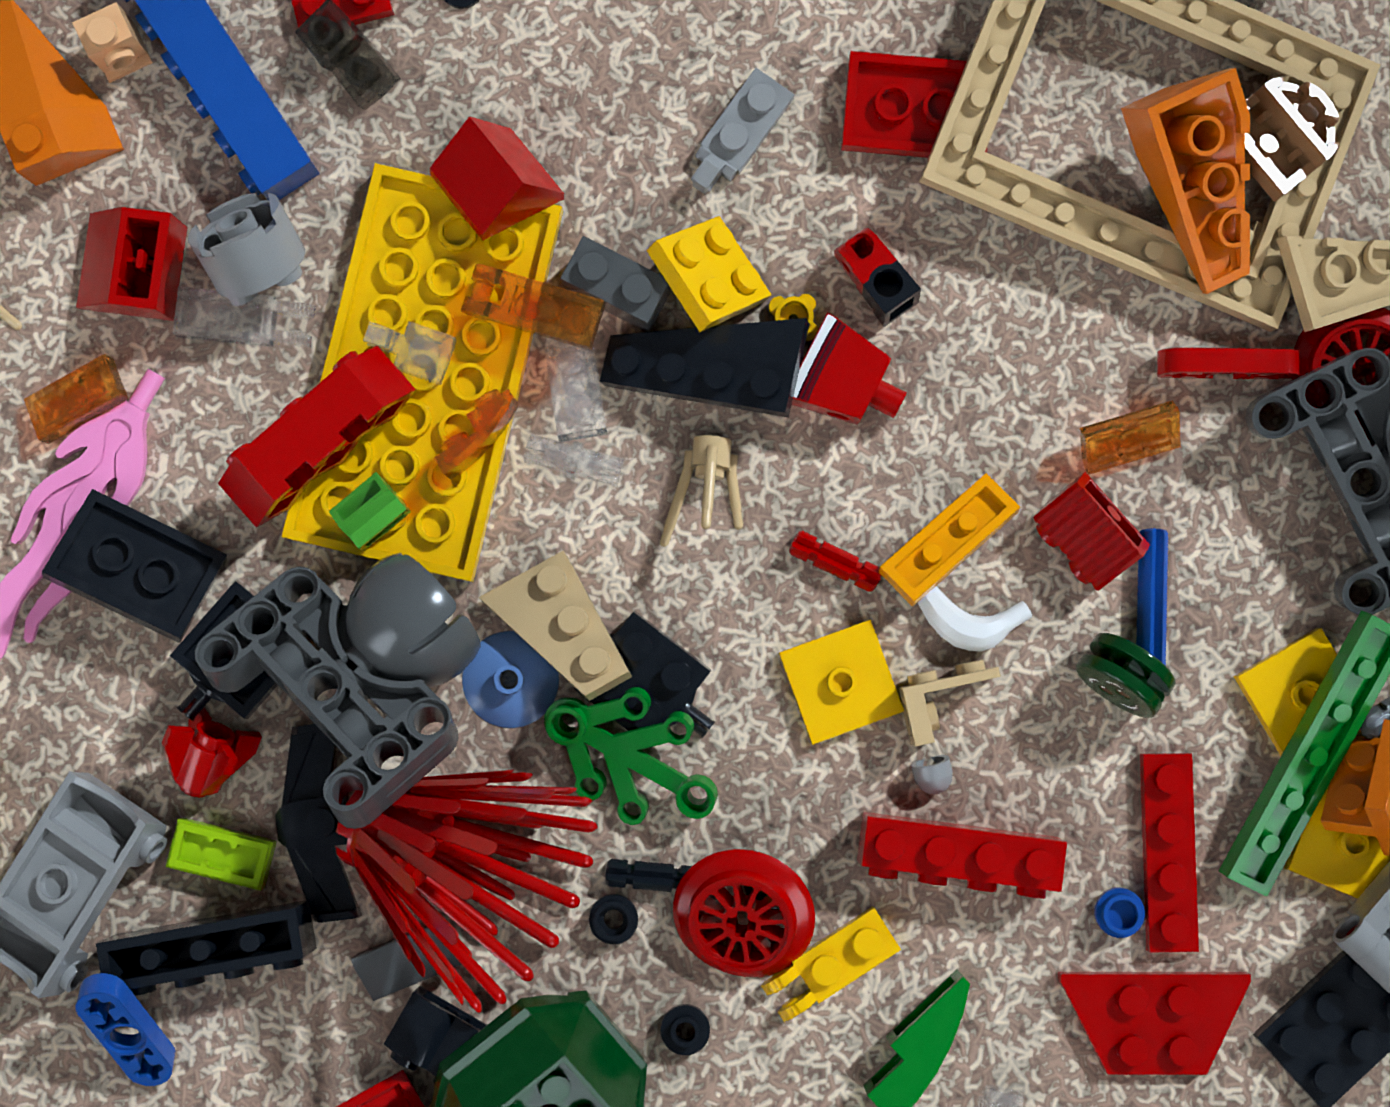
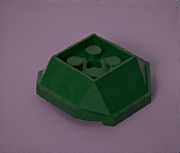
[429,990,647,1107]

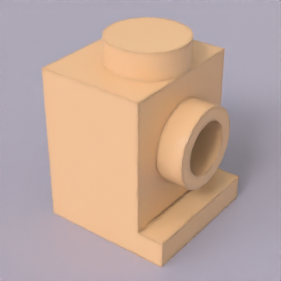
[72,2,153,83]

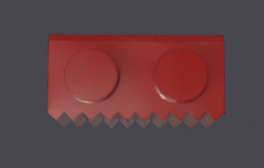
[1033,472,1150,591]

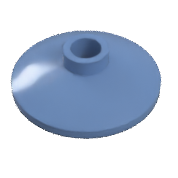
[462,631,559,728]

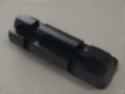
[605,859,692,892]

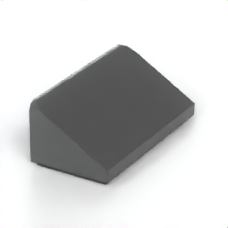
[351,917,462,1001]

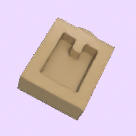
[898,659,1001,747]

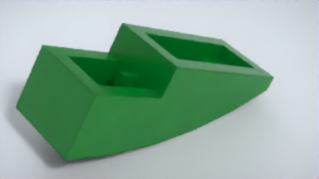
[863,969,970,1107]

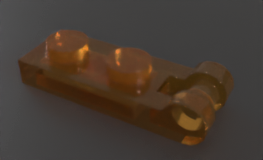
[461,264,606,351]

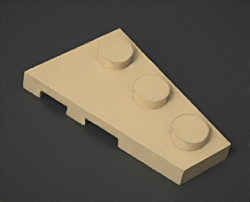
[1276,235,1390,332]
[478,550,632,701]

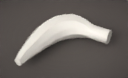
[918,586,1032,652]

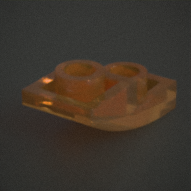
[434,389,519,480]

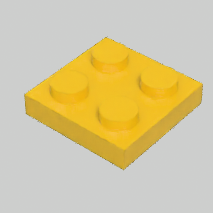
[646,216,771,332]

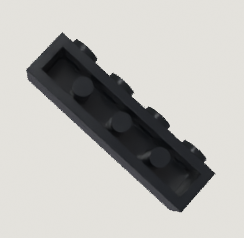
[96,900,317,996]

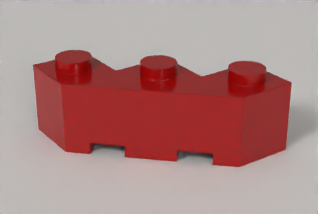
[218,346,416,528]

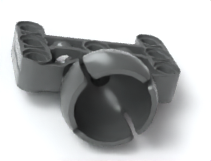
[1245,348,1390,615]
[195,552,481,829]

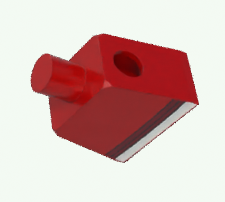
[792,312,907,425]

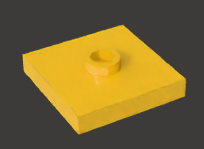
[779,619,904,745]
[1233,628,1337,756]
[1284,785,1390,899]

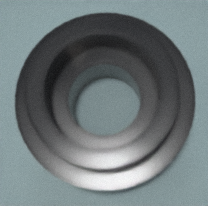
[589,894,638,944]
[661,1004,710,1055]

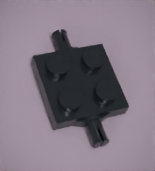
[170,581,313,721]
[574,611,715,749]

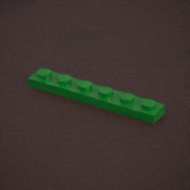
[1218,610,1390,897]

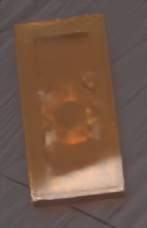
[24,354,128,444]
[1079,400,1181,475]

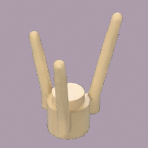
[660,435,743,547]

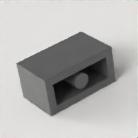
[560,236,671,332]

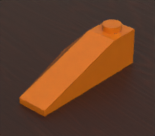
[0,0,124,186]
[1121,68,1250,294]

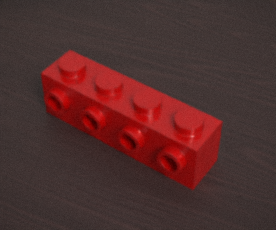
[857,812,1067,899]

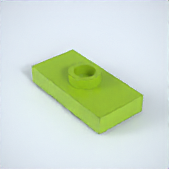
[165,817,277,891]

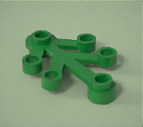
[544,687,718,825]

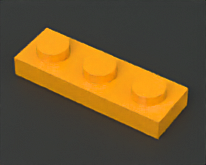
[879,473,1020,607]

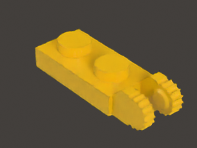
[761,906,901,1022]

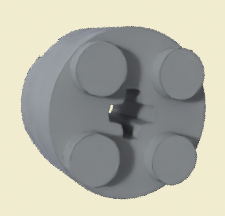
[188,193,305,306]

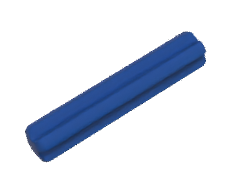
[1136,528,1168,666]

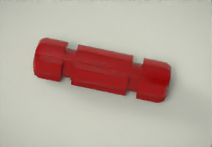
[789,531,882,592]

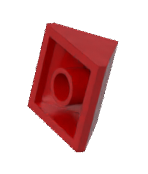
[430,116,564,241]

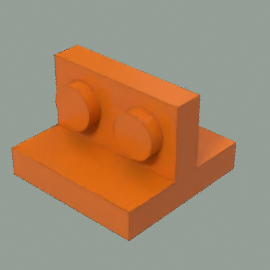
[1321,719,1390,856]

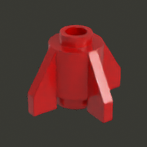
[162,707,262,798]

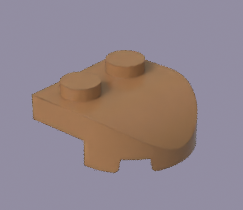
[1245,77,1339,202]

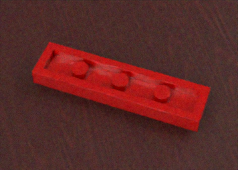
[1140,753,1199,953]

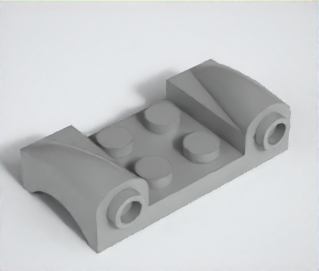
[0,771,167,998]

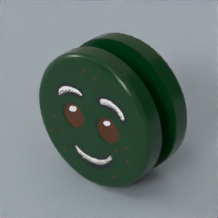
[1076,633,1176,718]

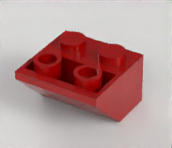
[76,207,188,321]

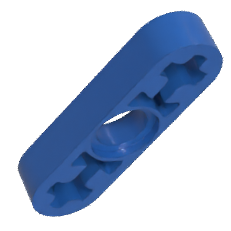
[75,973,176,1086]

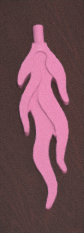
[0,369,165,660]

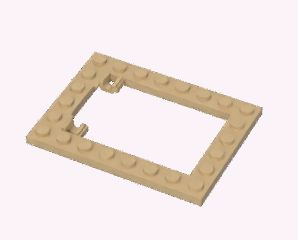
[919,0,1381,332]

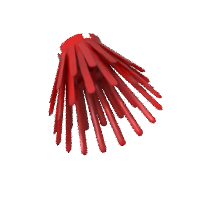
[335,769,598,1013]

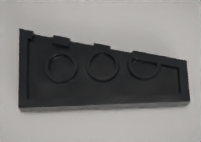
[600,318,810,418]

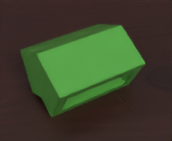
[329,472,411,551]

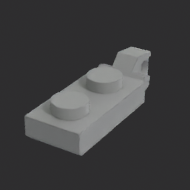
[691,68,795,194]

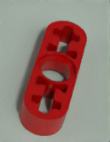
[1157,348,1300,380]

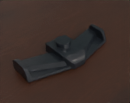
[275,724,362,923]

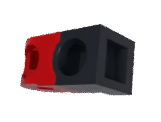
[834,228,921,327]

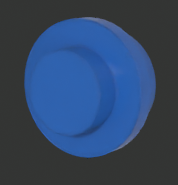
[1094,887,1145,938]

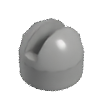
[911,755,953,794]

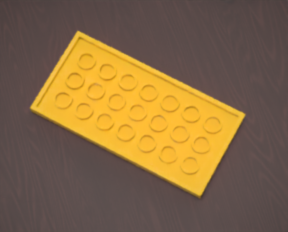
[281,163,564,582]

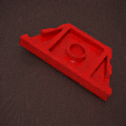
[1058,972,1251,1075]

